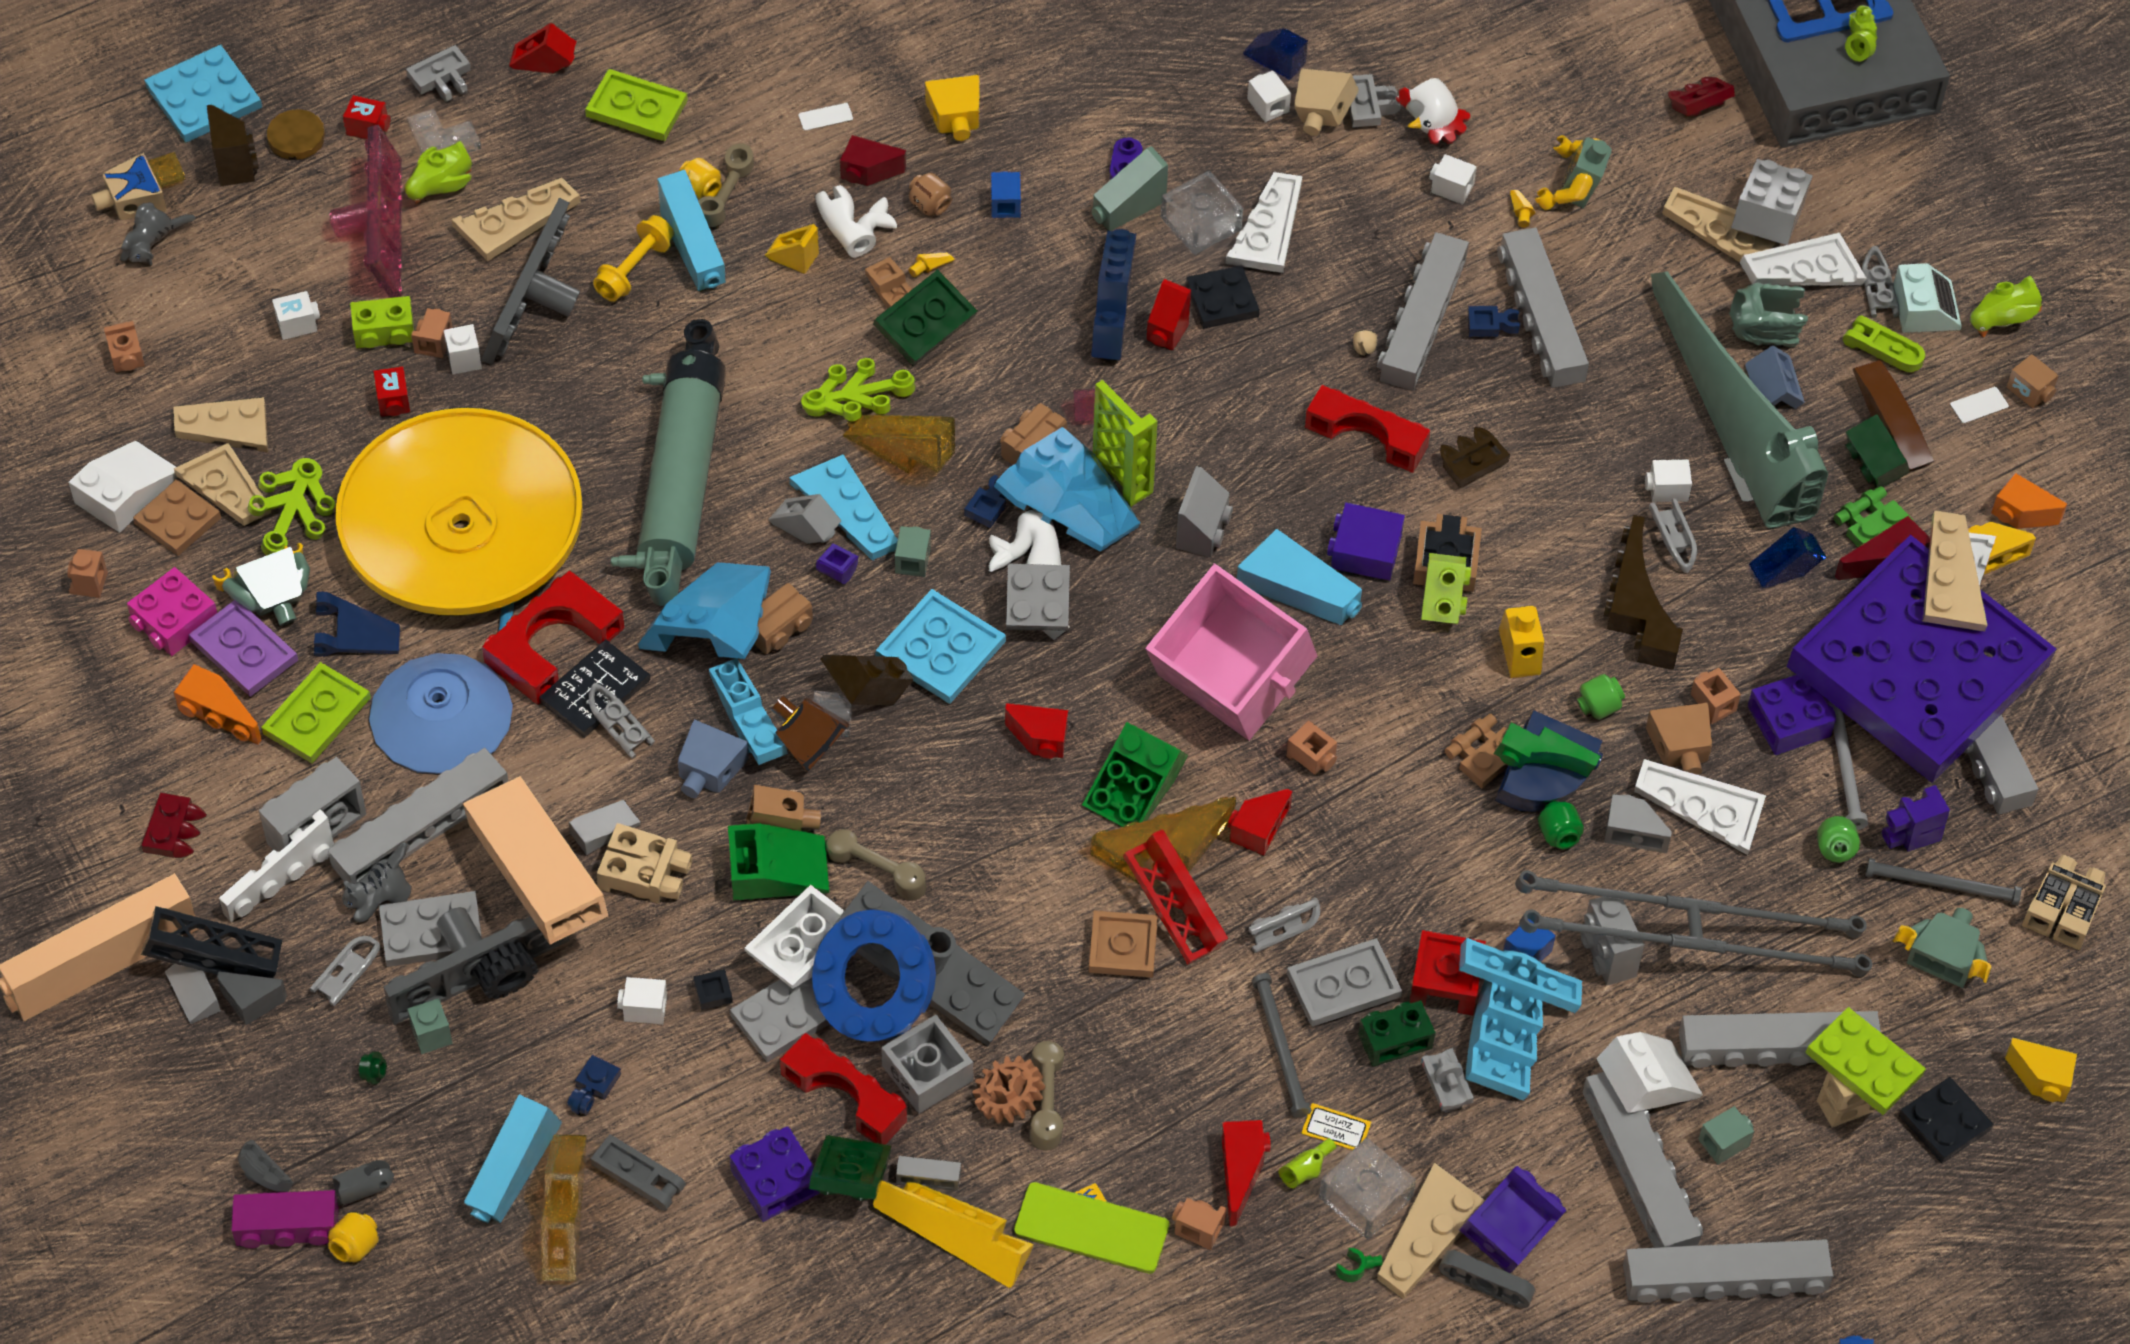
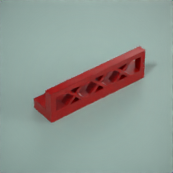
[1123,829,1228,965]

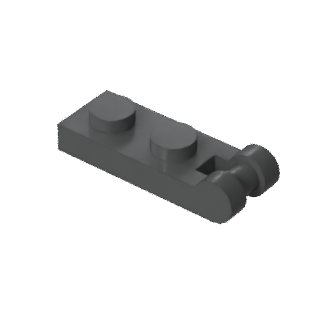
[590,1134,686,1211]

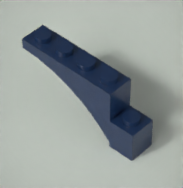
[1091,229,1137,360]

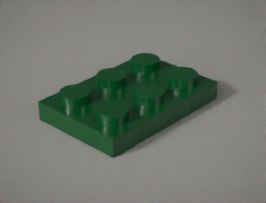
[873,269,978,366]
[809,1135,891,1201]

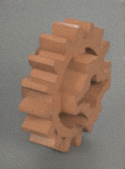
[973,1056,1045,1124]

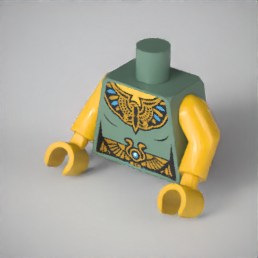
[1535,135,1612,210]

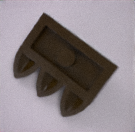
[1440,427,1510,488]

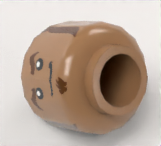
[909,173,952,216]

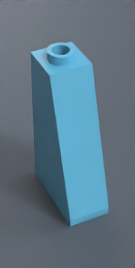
[657,170,726,291]
[1237,529,1362,625]
[464,1094,562,1223]

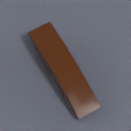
[1853,360,1934,471]

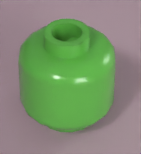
[1577,674,1625,720]
[1817,816,1860,863]

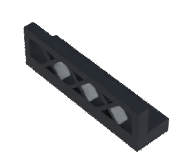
[141,906,282,978]

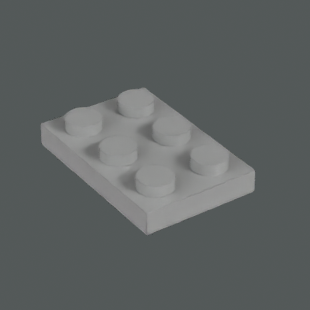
[379,891,482,967]
[1287,938,1402,1027]
[730,978,830,1062]

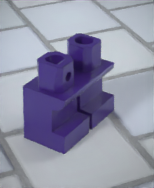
[1881,785,1950,852]

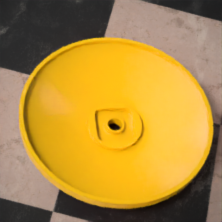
[336,408,583,615]

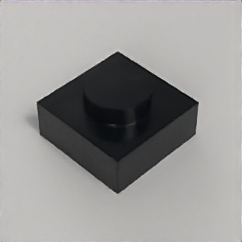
[693,969,733,1010]

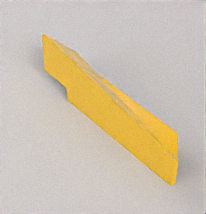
[873,1181,1034,1288]

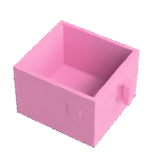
[1145,563,1317,741]

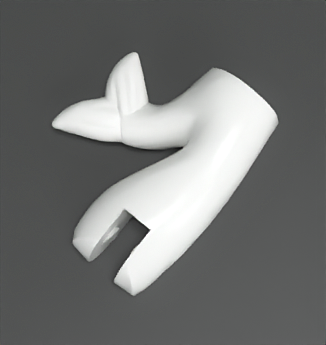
[815,185,897,258]
[989,510,1061,572]

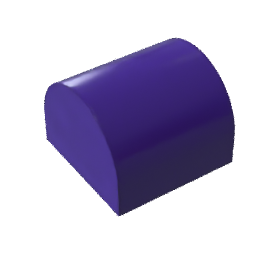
[816,543,859,584]

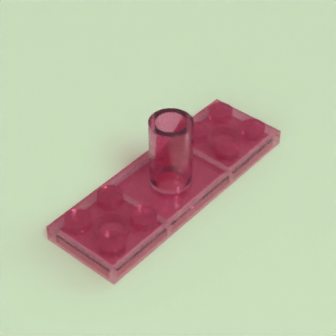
[330,125,402,298]

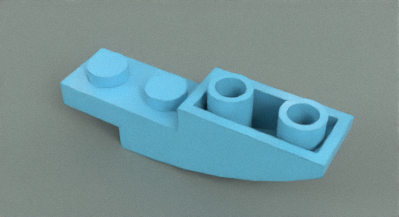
[709,658,788,765]

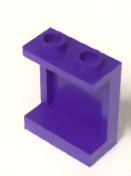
[1459,1166,1566,1273]

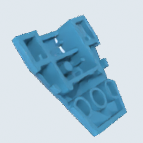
[994,427,1141,552]

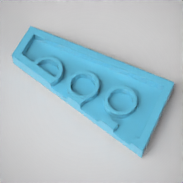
[789,455,898,560]

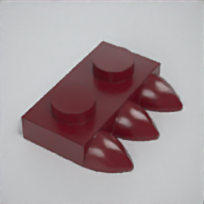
[1668,77,1735,116]
[141,792,207,858]

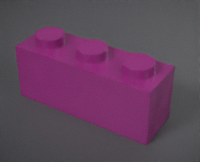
[232,1190,339,1248]

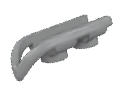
[1862,246,1900,318]
[1649,498,1697,573]
[589,683,655,759]
[1248,897,1320,953]
[310,936,380,1006]

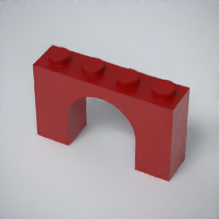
[482,570,625,705]

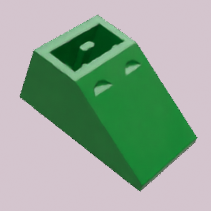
[1082,722,1188,834]
[728,823,829,900]

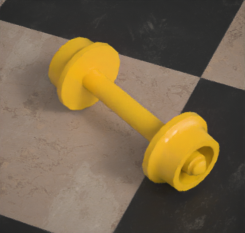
[593,215,674,302]

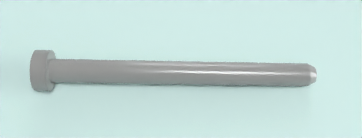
[1829,701,1868,830]

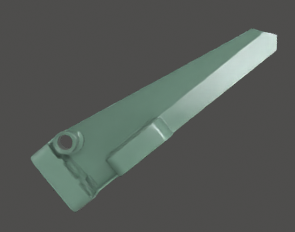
[1651,271,1828,528]

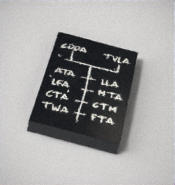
[539,639,651,738]

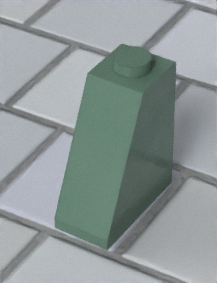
[1092,146,1168,231]

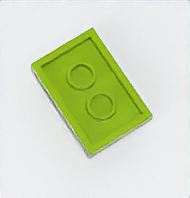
[585,69,688,142]
[261,662,371,763]
[1805,1007,1926,1115]

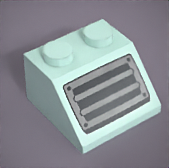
[1893,263,1962,333]

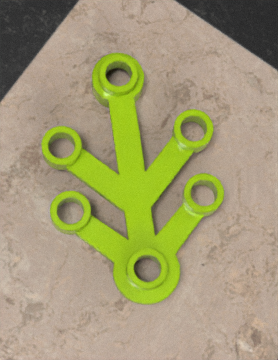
[801,358,915,421]
[248,458,335,556]

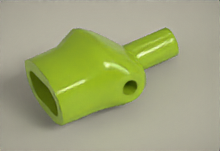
[1278,1138,1336,1188]

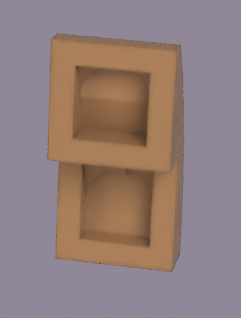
[865,257,912,308]

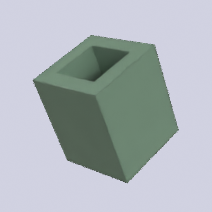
[895,526,931,577]
[407,998,453,1055]
[1698,1106,1754,1165]

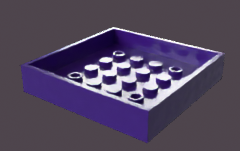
[1786,535,2057,783]

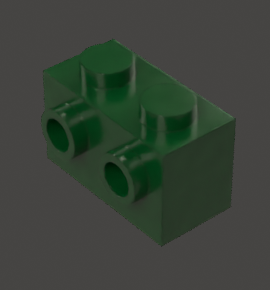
[1845,414,1910,488]
[1358,1000,1436,1067]

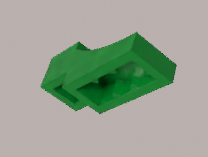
[1493,722,1601,777]

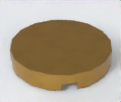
[267,109,325,160]

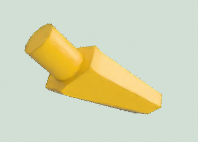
[1510,190,1535,228]
[908,253,955,278]

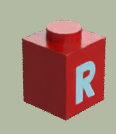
[343,95,391,142]
[373,366,411,417]

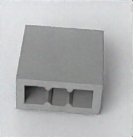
[1580,896,1644,986]

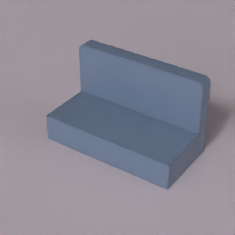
[1745,346,1805,409]

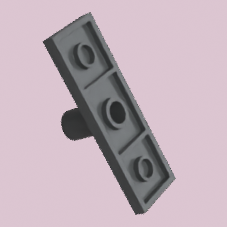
[481,198,581,365]
[833,881,1025,1046]
[383,907,569,1025]

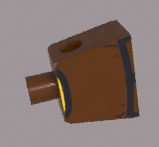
[771,695,850,772]

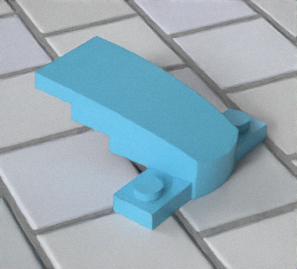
[1459,938,1582,1100]

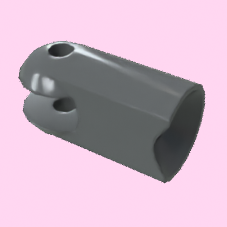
[332,1160,394,1206]

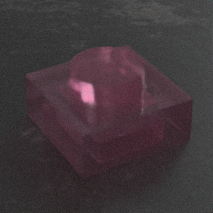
[1073,388,1095,421]

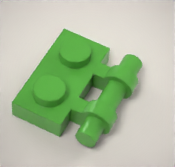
[1834,486,1913,547]

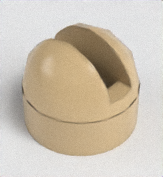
[1353,331,1377,355]

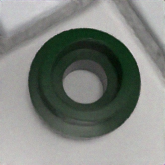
[359,1051,387,1085]

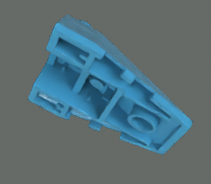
[638,562,771,659]

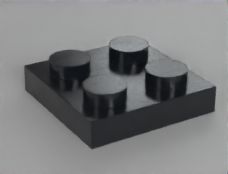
[1186,265,1260,329]
[1899,1077,1994,1164]

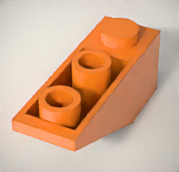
[174,664,262,745]

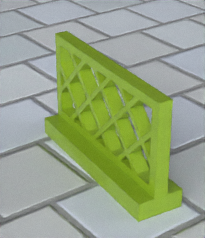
[1093,380,1158,507]

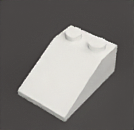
[69,441,177,533]
[744,885,844,989]
[1596,1032,1703,1113]

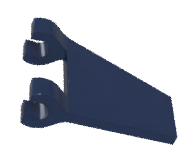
[314,592,400,657]

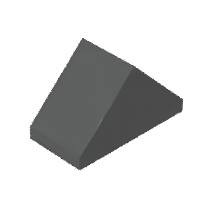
[217,972,287,1025]

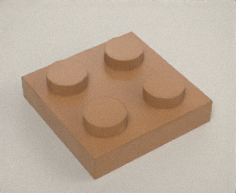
[133,479,221,556]
[1089,911,1158,978]

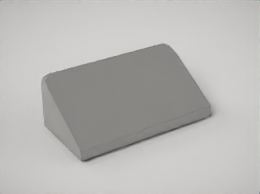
[165,964,220,1024]

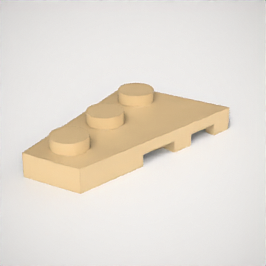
[173,397,268,453]
[174,443,271,526]

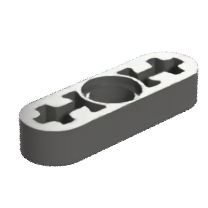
[1439,1250,1536,1308]

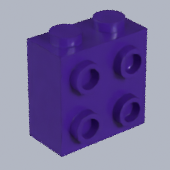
[1327,502,1405,581]
[1747,675,1836,755]
[729,1126,820,1222]

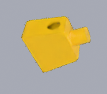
[925,75,979,141]
[1499,606,1544,678]

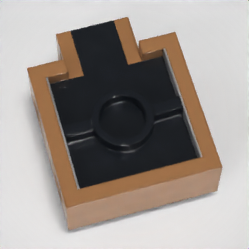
[1413,514,1482,592]

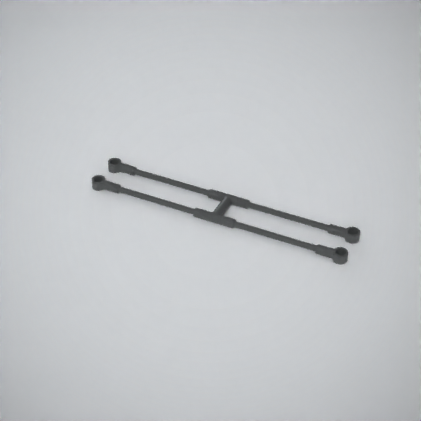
[1515,870,1873,977]

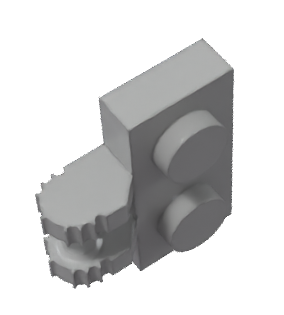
[406,45,471,102]
[1349,74,1401,127]

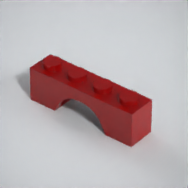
[1305,385,1431,473]
[780,1032,907,1145]

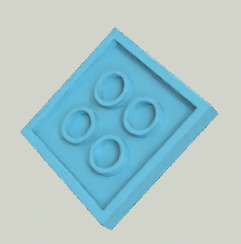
[144,45,262,143]
[876,589,1006,704]

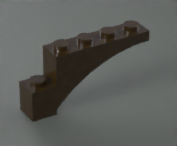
[1603,515,1683,670]

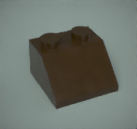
[206,105,259,187]
[820,655,914,705]

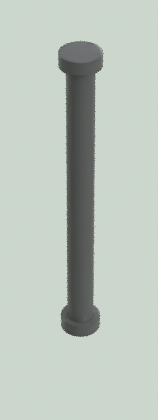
[1865,858,2022,906]
[1252,973,1312,1118]

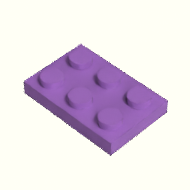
[189,600,298,697]

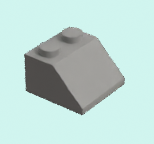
[1176,466,1233,558]

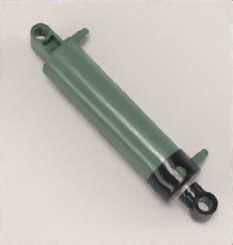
[611,319,726,606]

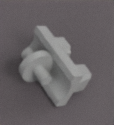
[1421,1048,1474,1113]

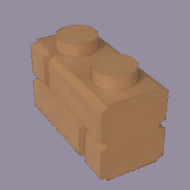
[1000,403,1067,465]
[755,583,813,655]

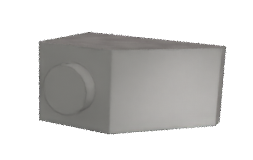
[768,494,841,544]
[1604,794,1672,853]

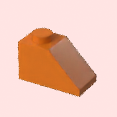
[1991,473,2067,529]

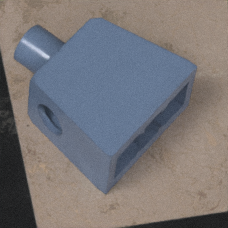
[678,720,749,798]

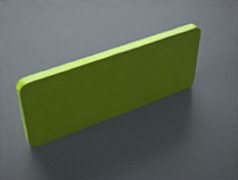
[1014,1182,1169,1274]

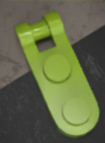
[1842,316,1925,372]

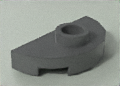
[238,1140,293,1192]

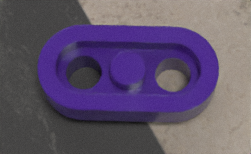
[1110,137,1142,180]

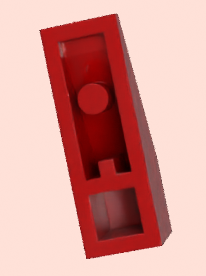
[1221,1120,1271,1227]

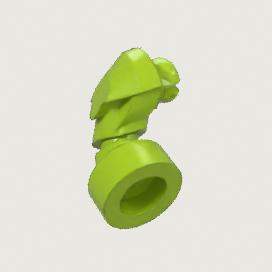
[1845,6,1877,61]

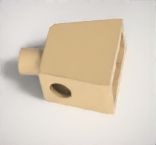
[1294,69,1359,136]

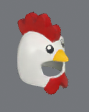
[1395,78,1470,145]

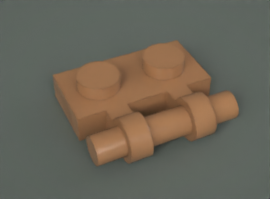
[1445,714,1508,789]

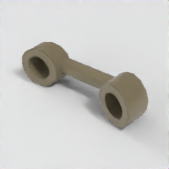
[698,143,754,227]
[826,829,927,900]
[1029,1041,1065,1151]

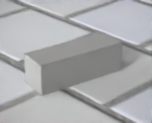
[896,1156,961,1191]

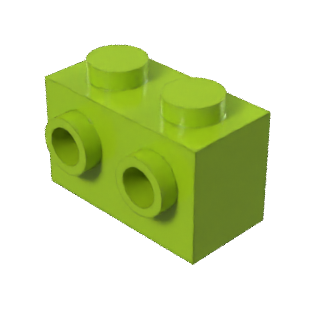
[350,296,414,349]
[1421,553,1471,624]

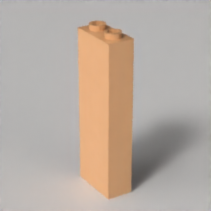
[463,776,609,944]
[0,874,199,1021]

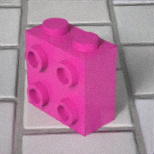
[127,567,217,657]

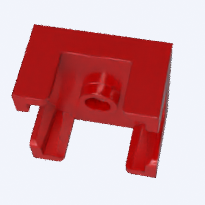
[1410,930,1486,1016]

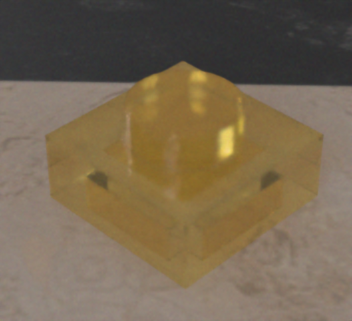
[148,152,185,188]

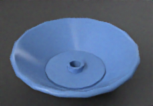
[369,653,513,774]

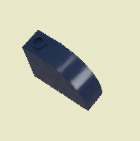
[1495,710,1603,812]

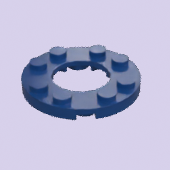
[812,910,936,1042]

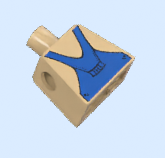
[91,153,167,220]

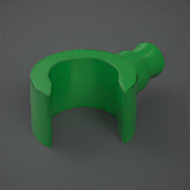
[1335,1248,1383,1282]

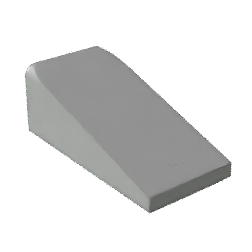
[568,800,640,855]

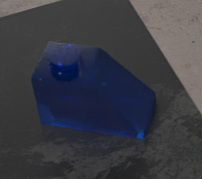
[1243,28,1308,80]
[1749,527,1826,589]

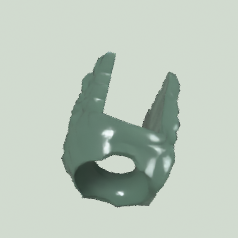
[1729,282,1808,347]

